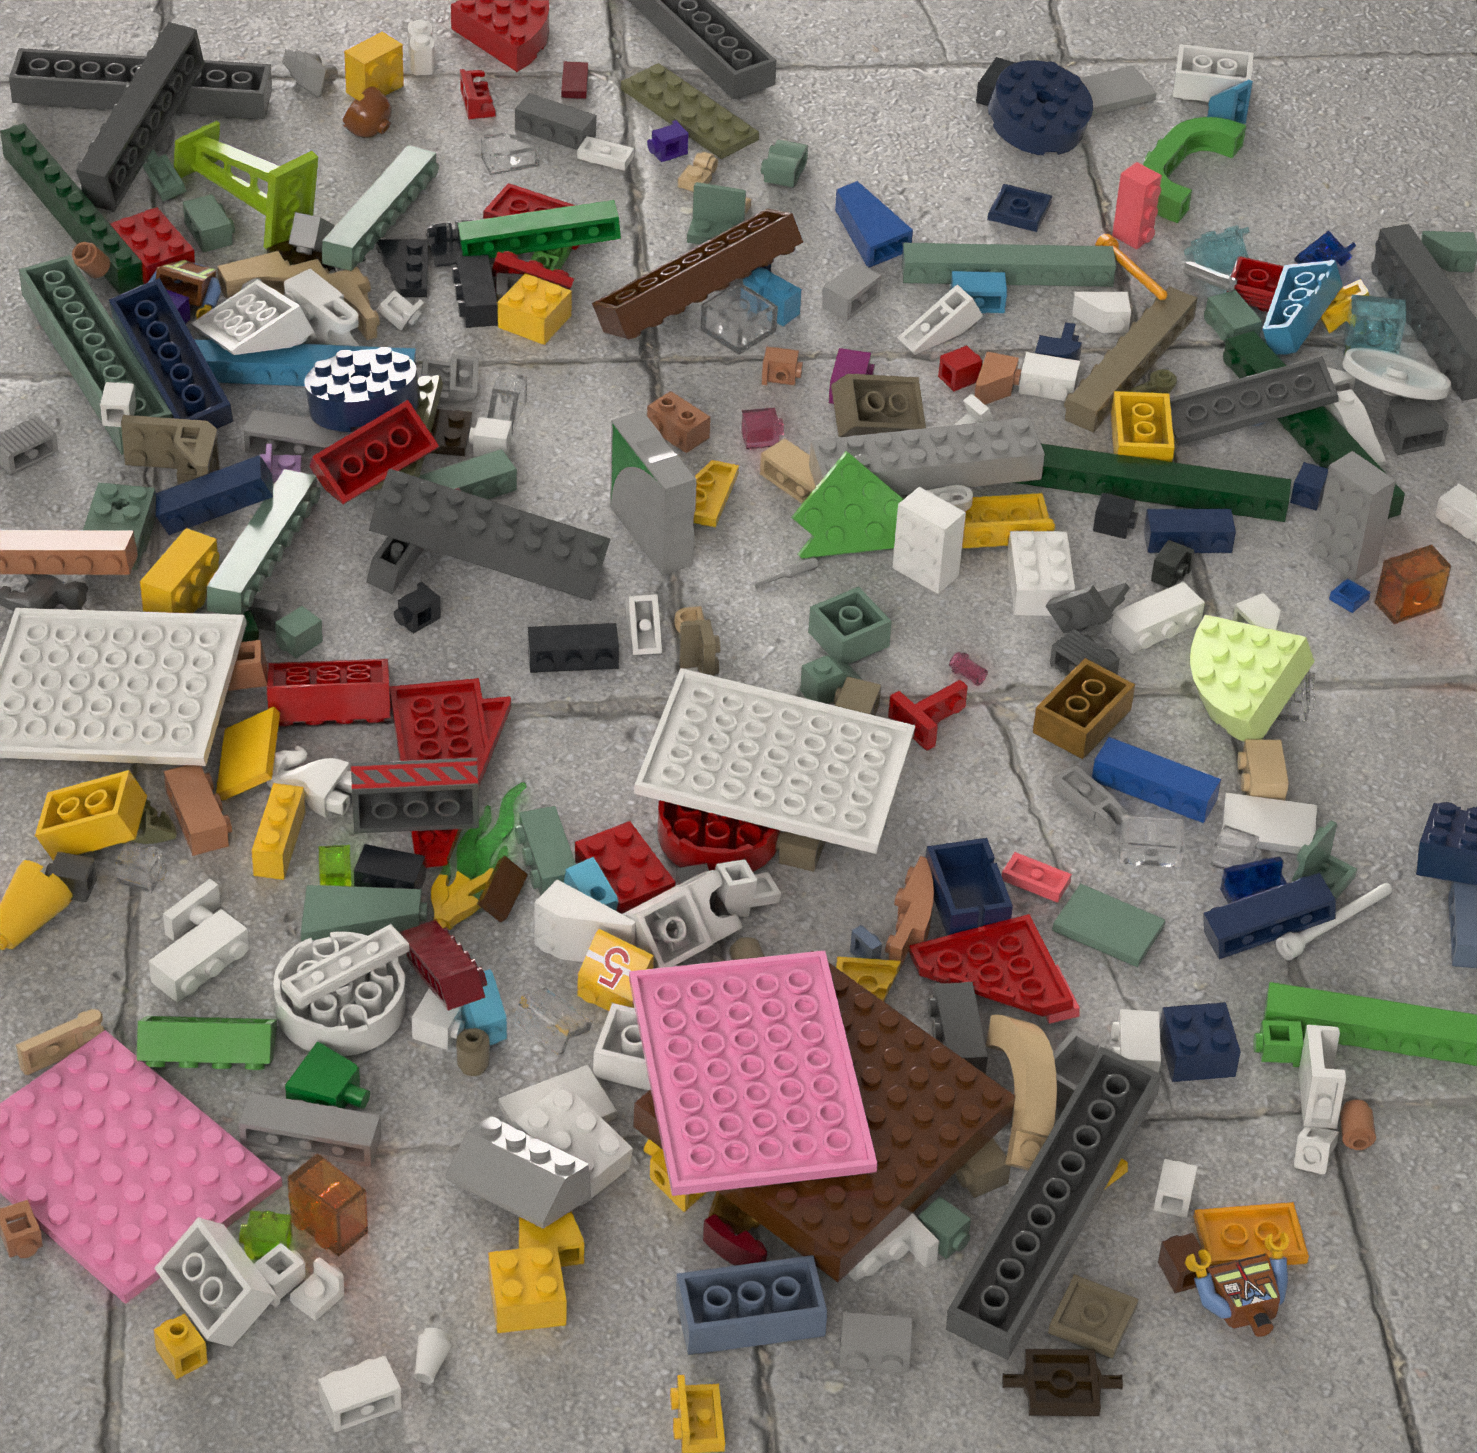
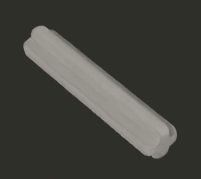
[1183,261,1237,292]

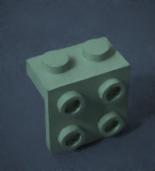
[1292,820,1357,900]

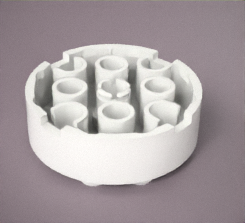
[273,932,406,1056]

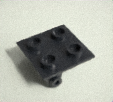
[426,218,474,267]

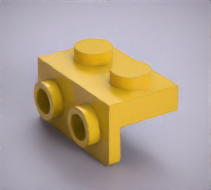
[670,1374,725,1453]

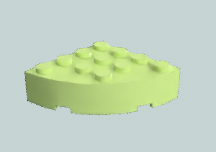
[1190,615,1315,742]

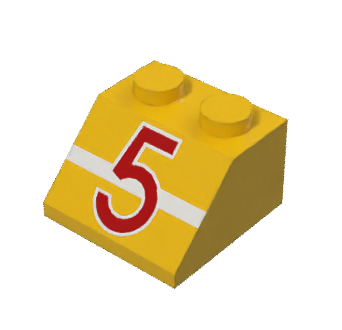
[577,929,654,1011]

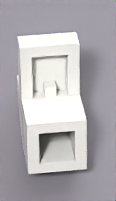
[715,859,781,917]

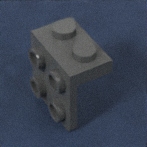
[1045,583,1130,633]

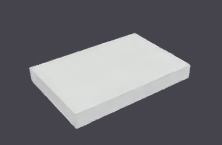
[1221,793,1317,854]
[498,1065,617,1127]

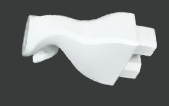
[267,746,352,818]

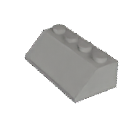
[446,1116,591,1229]

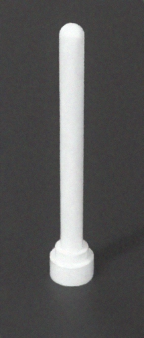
[1276,883,1393,961]

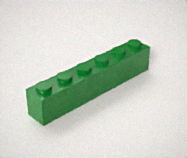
[458,200,621,259]

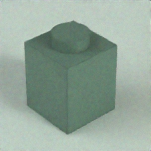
[275,606,323,658]
[918,1196,971,1259]

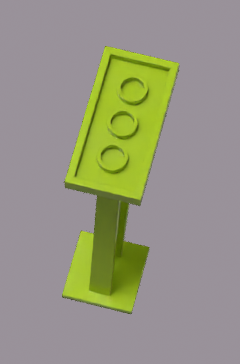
[174,120,318,250]

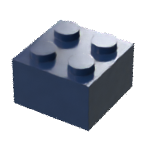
[1159,1002,1241,1082]

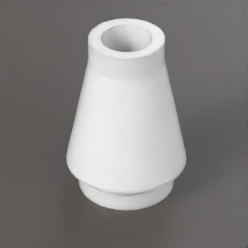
[413,1328,452,1384]

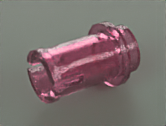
[949,652,988,686]

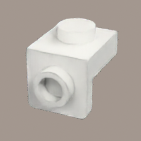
[376,290,424,331]

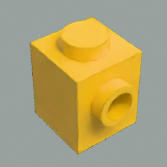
[153,1313,208,1379]

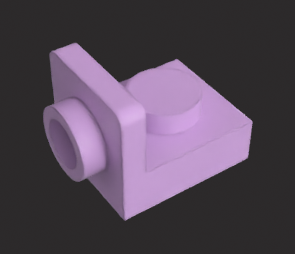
[260,444,302,482]

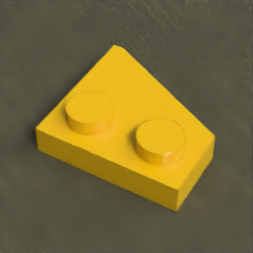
[1320,279,1371,334]

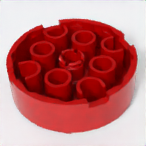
[657,800,781,872]

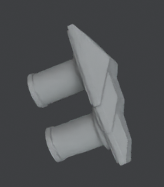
[282,49,338,97]

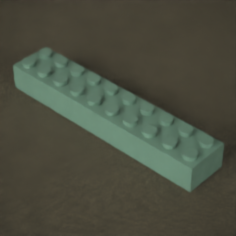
[19,255,172,455]

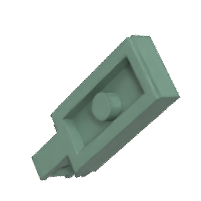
[142,149,187,202]

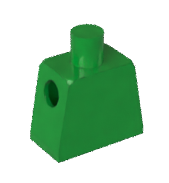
[285,1042,370,1109]

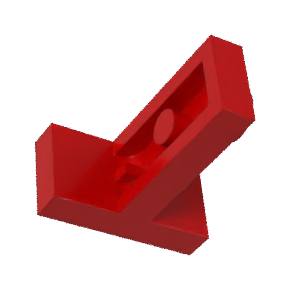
[888,680,968,751]

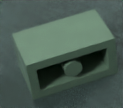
[183,194,235,252]
[1204,290,1262,343]

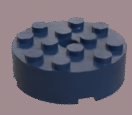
[988,60,1093,156]
[304,347,420,432]

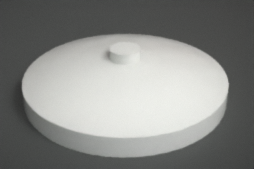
[1342,348,1451,400]

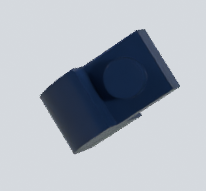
[1035,322,1082,361]

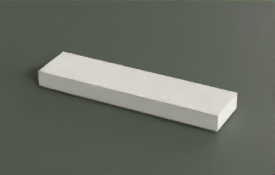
[281,924,409,1009]

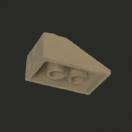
[831,374,926,437]

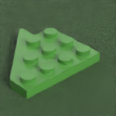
[791,451,904,558]

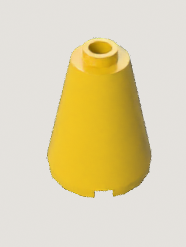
[0,860,73,950]

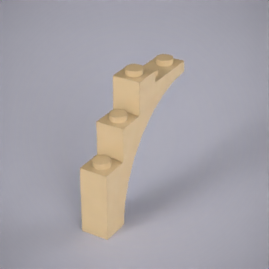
[217,251,380,340]

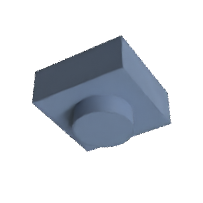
[850,925,882,959]

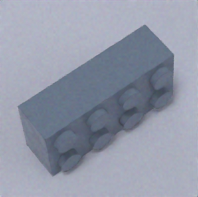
[675,1255,828,1355]

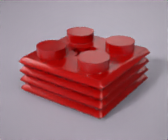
[1226,256,1284,312]

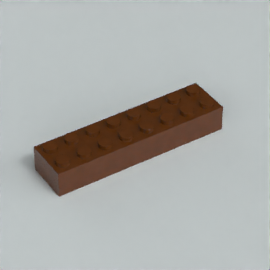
[592,208,803,340]

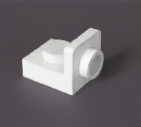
[1294,1126,1339,1174]
[290,1257,345,1321]

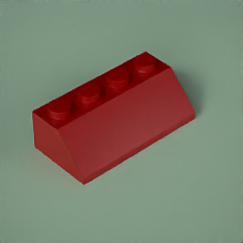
[309,400,439,505]

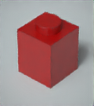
[938,345,983,392]

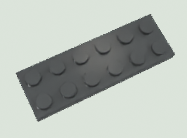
[1170,356,1339,445]

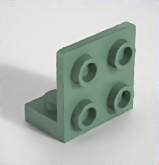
[687,182,746,245]

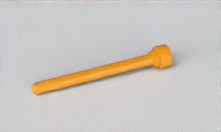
[1095,234,1168,300]

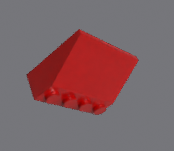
[267,659,390,726]

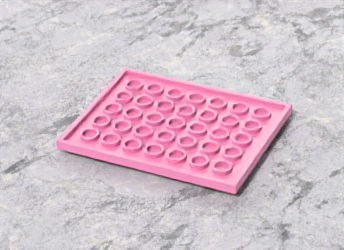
[629,950,877,1196]
[0,1030,282,1304]

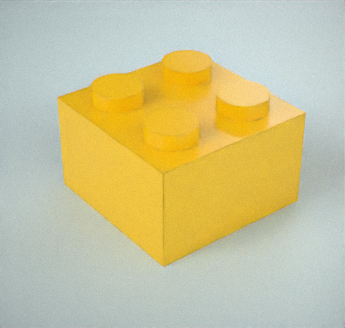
[344,31,404,101]
[498,273,572,345]
[488,1244,567,1333]

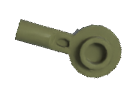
[1128,369,1177,393]

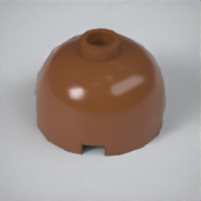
[343,86,392,138]

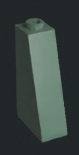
[300,885,428,942]

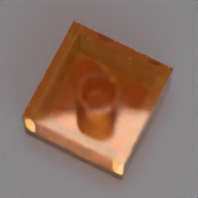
[1375,544,1451,624]
[287,1153,368,1257]

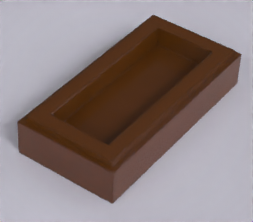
[477,856,528,923]

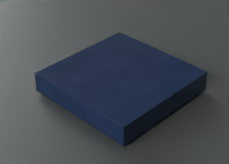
[987,184,1052,232]

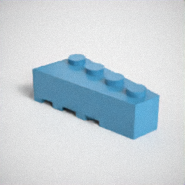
[1262,260,1343,355]

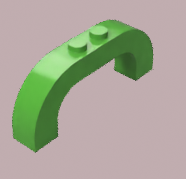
[1143,117,1246,223]

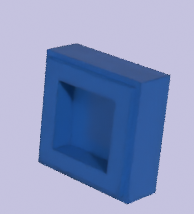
[1329,578,1371,613]

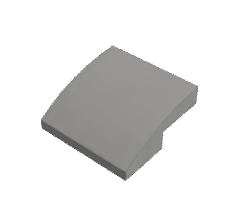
[421,354,479,404]

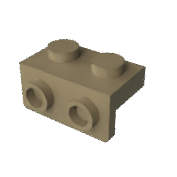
[679,619,720,676]

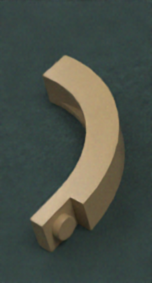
[986,1014,1057,1171]

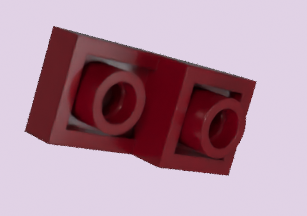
[703,1214,768,1266]

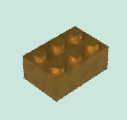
[1033,658,1135,759]

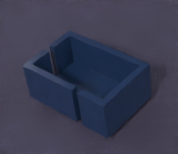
[1416,802,1477,885]
[926,838,1013,935]

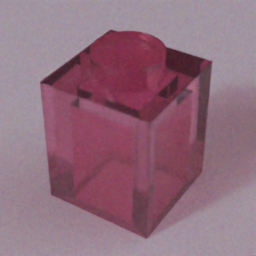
[741,407,784,449]

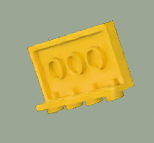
[962,493,1055,548]

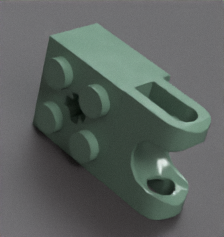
[83,482,156,570]

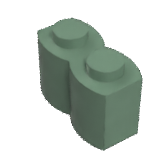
[761,139,808,188]

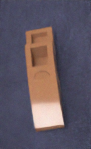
[885,856,934,971]

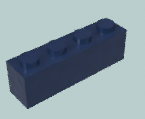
[156,455,273,535]
[1203,872,1336,960]

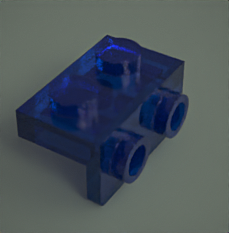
[1294,230,1356,267]
[1220,856,1287,904]

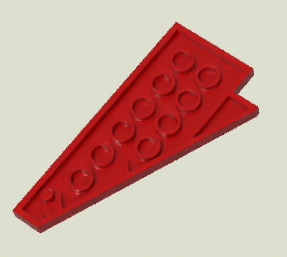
[389,678,511,868]

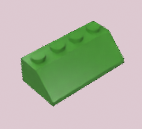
[137,1016,277,1070]

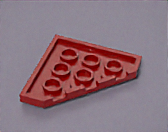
[909,914,1074,1017]

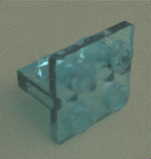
[1183,225,1250,271]

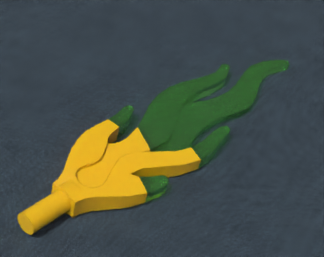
[431,782,527,930]

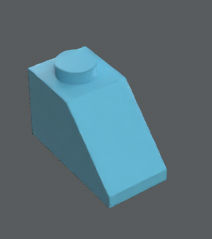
[461,969,507,1045]

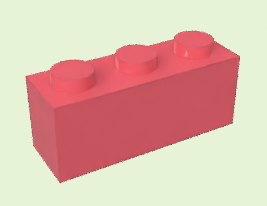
[1112,162,1162,249]

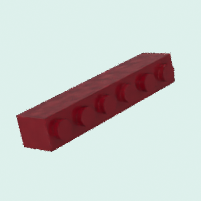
[399,920,487,1011]

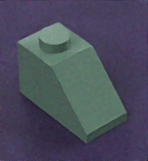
[1421,231,1477,272]
[800,655,862,704]

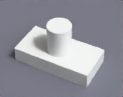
[163,879,220,941]

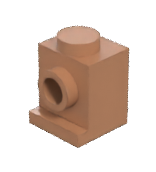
[762,347,803,385]
[0,1199,43,1258]

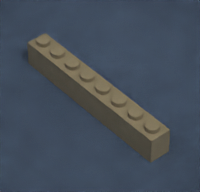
[1064,286,1198,433]
[776,676,881,872]

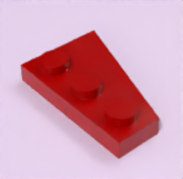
[491,251,574,290]

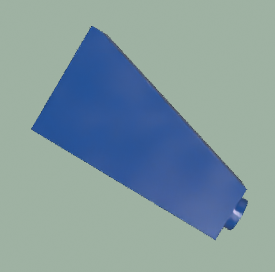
[835,181,913,268]

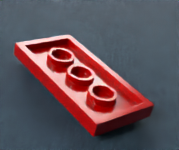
[483,183,580,250]

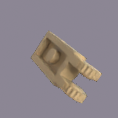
[16,1009,105,1075]

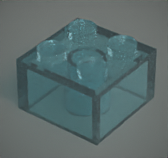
[1343,294,1406,356]

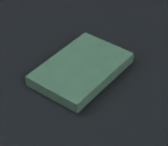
[1052,883,1165,967]

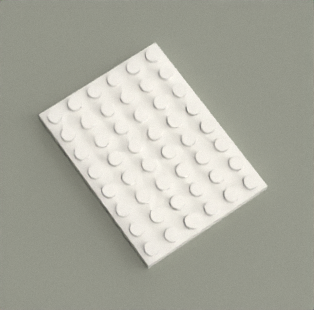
[0,608,247,766]
[634,668,915,854]

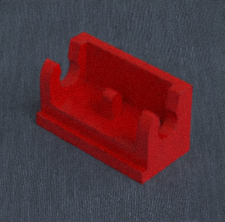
[460,69,496,119]

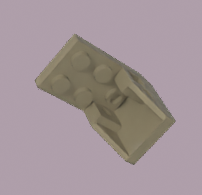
[121,415,220,485]

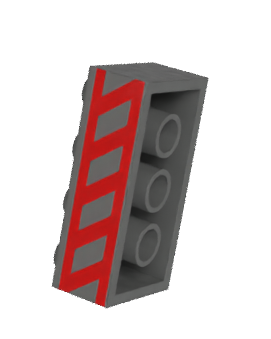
[351,758,479,834]

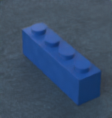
[1092,737,1221,823]

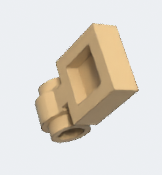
[678,152,718,192]

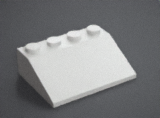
[191,279,314,355]

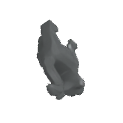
[0,574,88,611]

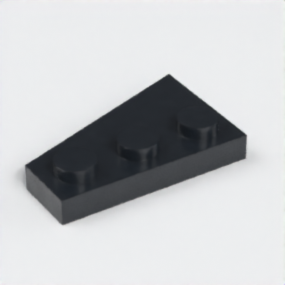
[375,238,428,298]

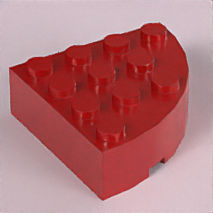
[451,0,549,72]

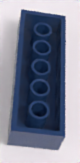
[109,278,233,429]

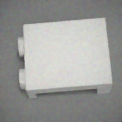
[1298,1025,1346,1129]

